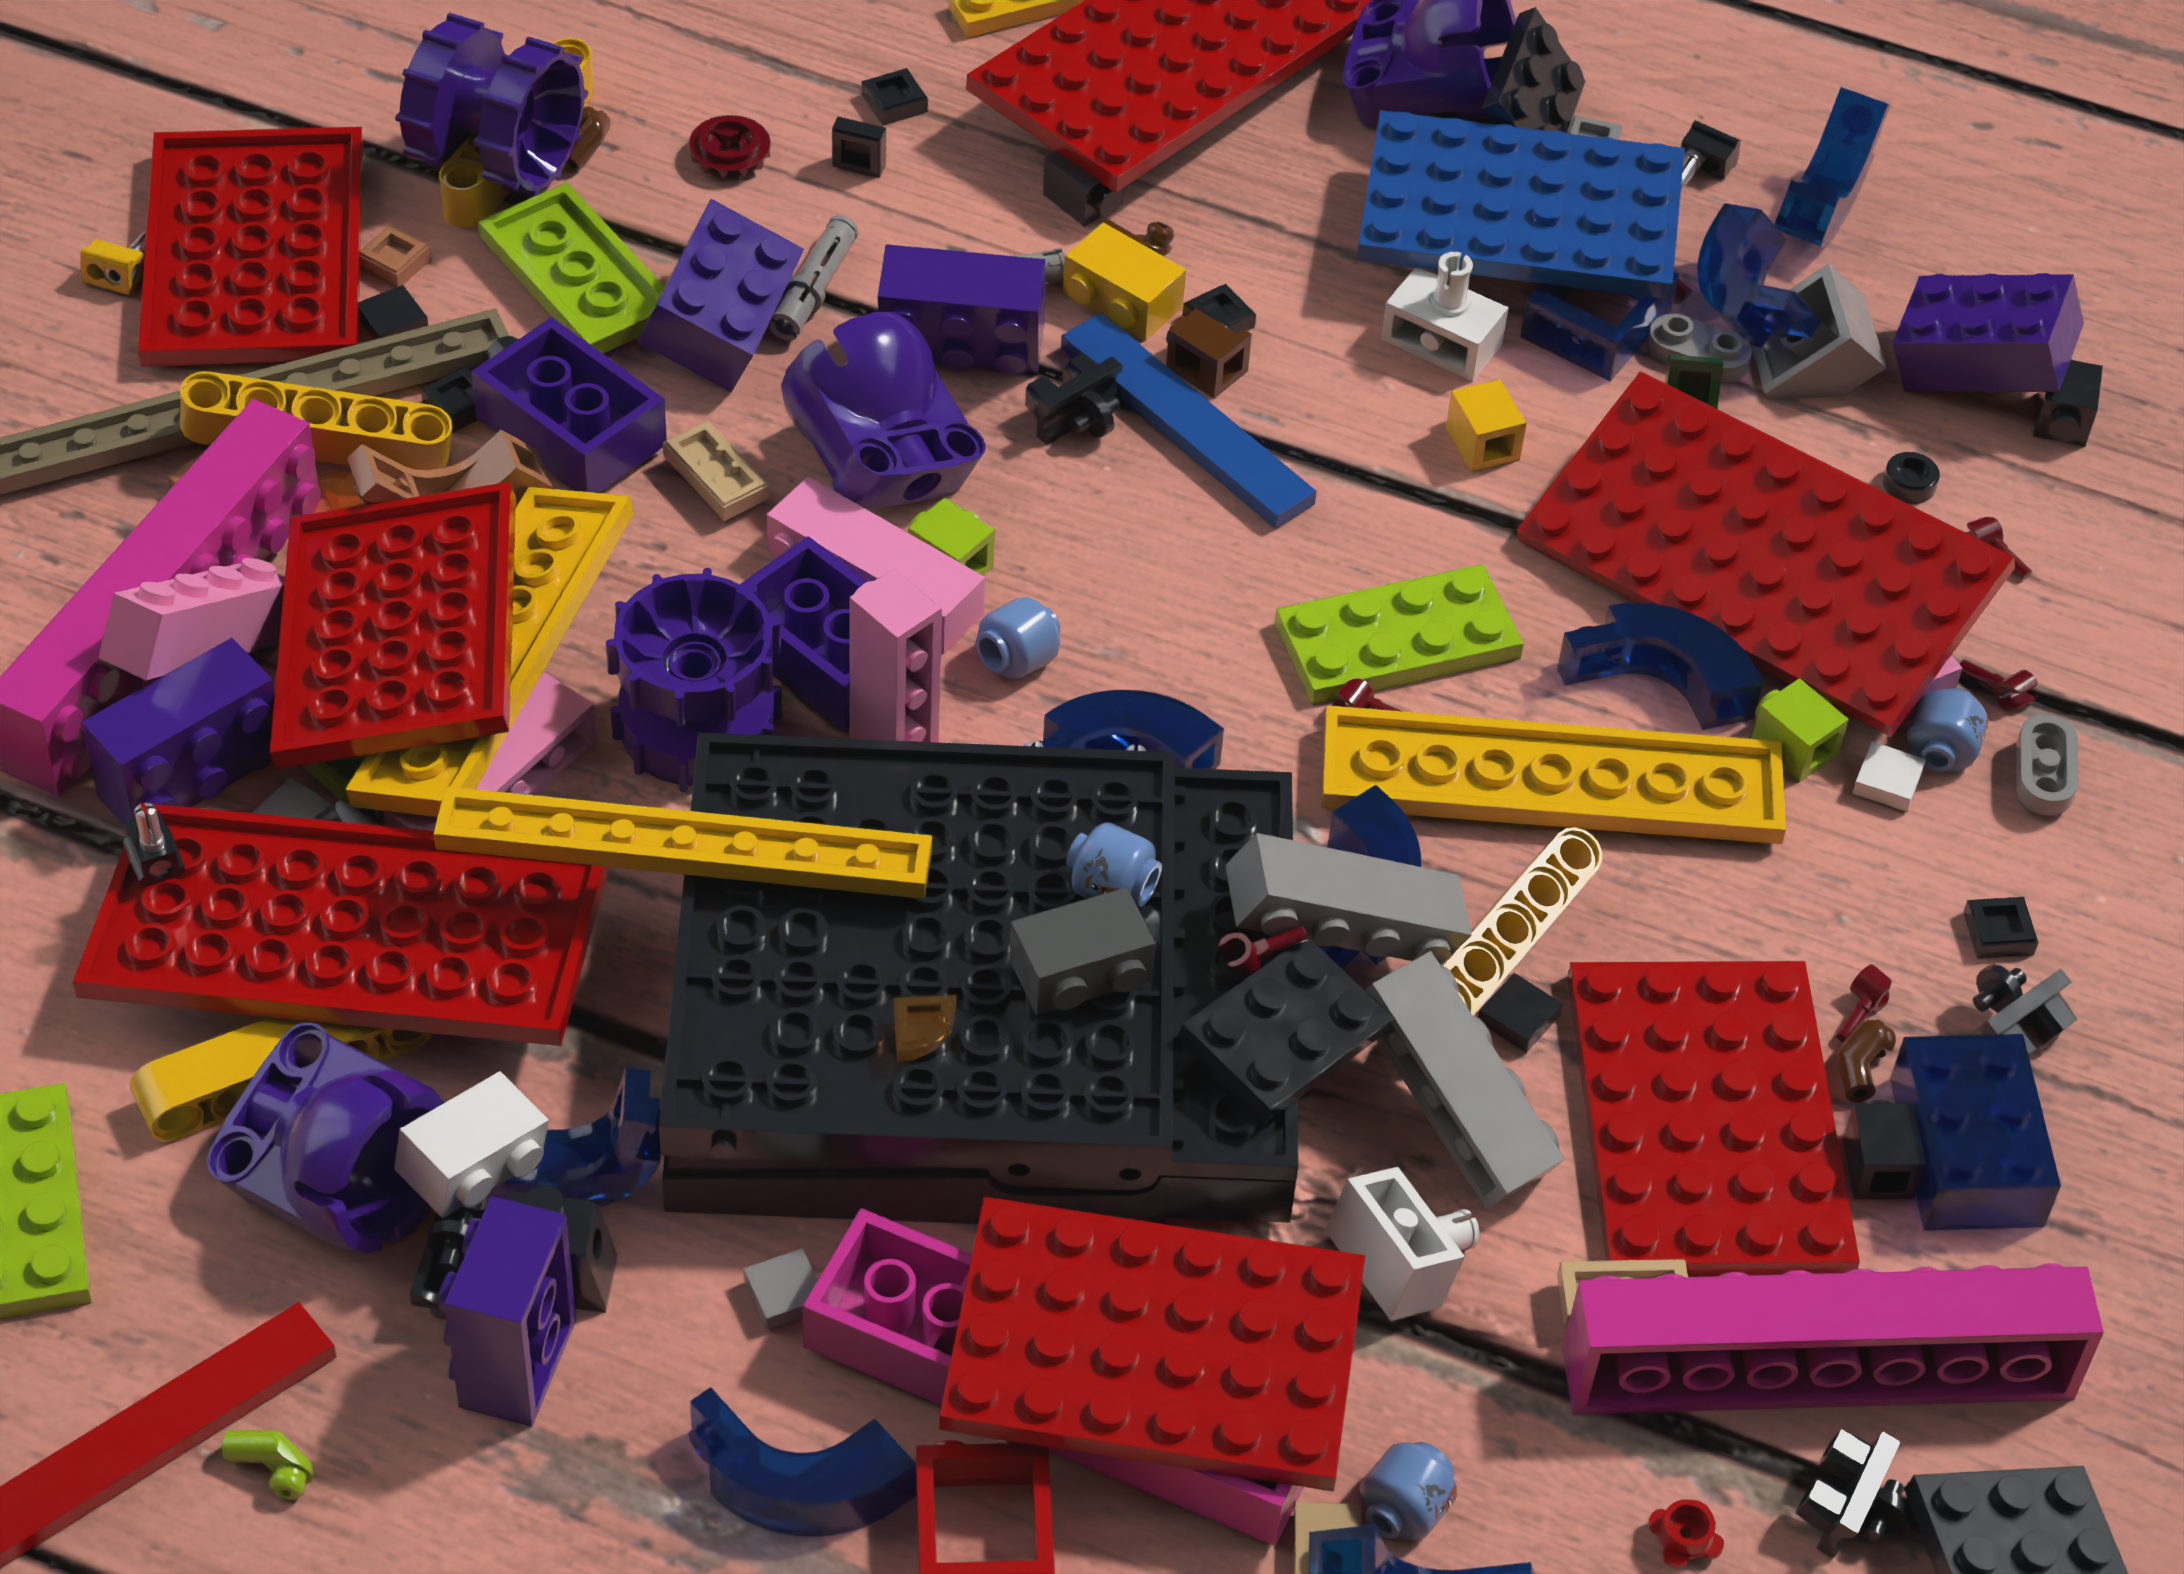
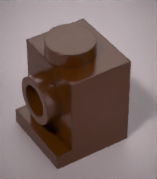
[1166,308,1252,399]

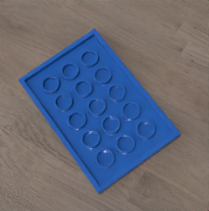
[1357,110,1685,300]

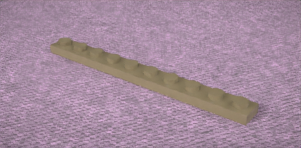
[0,308,509,495]

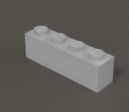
[1225,833,1472,964]
[1366,951,1565,1211]

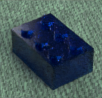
[1890,1034,2061,1231]

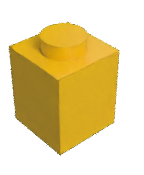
[1446,379,1527,472]

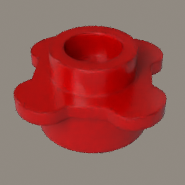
[1648,1499,1724,1568]

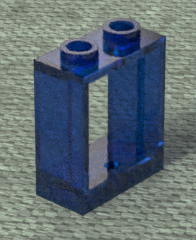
[1520,271,1680,382]

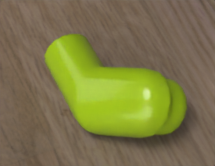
[221,1430,313,1500]

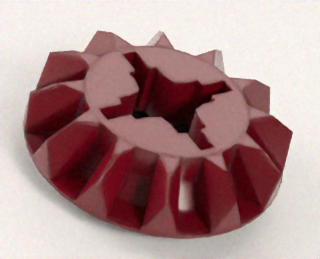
[689,115,771,179]

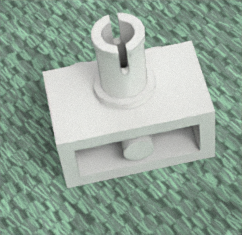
[1381,252,1509,382]
[394,1071,549,1218]
[1325,1167,1480,1321]

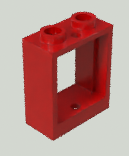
[915,1440,1055,1574]

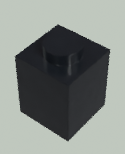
[1043,152,1123,227]
[2033,360,2103,447]
[1843,1100,1926,1199]

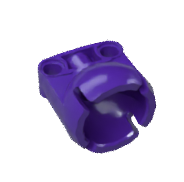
[1343,0,1516,126]
[781,312,986,509]
[207,1022,444,1254]

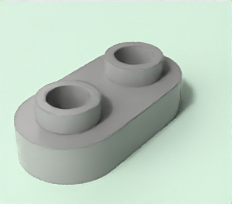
[1647,314,1752,383]
[2016,714,2078,816]

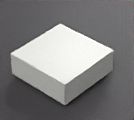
[1852,741,1926,812]

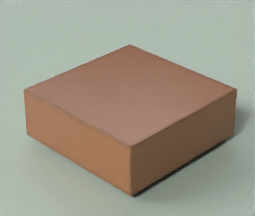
[360,225,432,287]

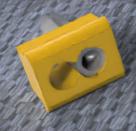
[80,232,146,296]

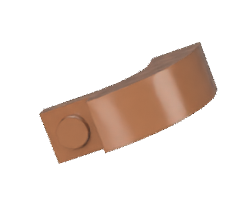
[347,430,554,507]

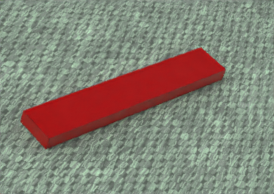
[0,1302,337,1568]

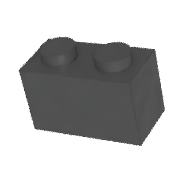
[1009,887,1156,1015]

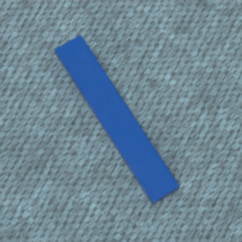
[1061,312,1317,529]

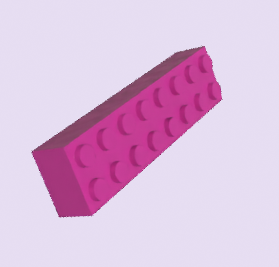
[0,399,321,797]
[803,1208,1304,1546]
[1562,1263,2104,1415]

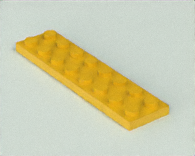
[345,487,634,817]
[1321,706,1786,844]

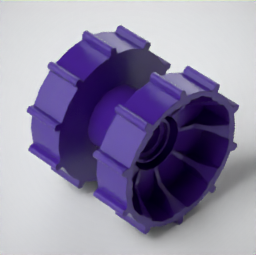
[395,13,588,197]
[606,568,782,792]

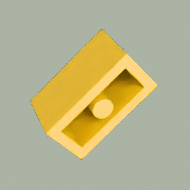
[1063,223,1186,341]

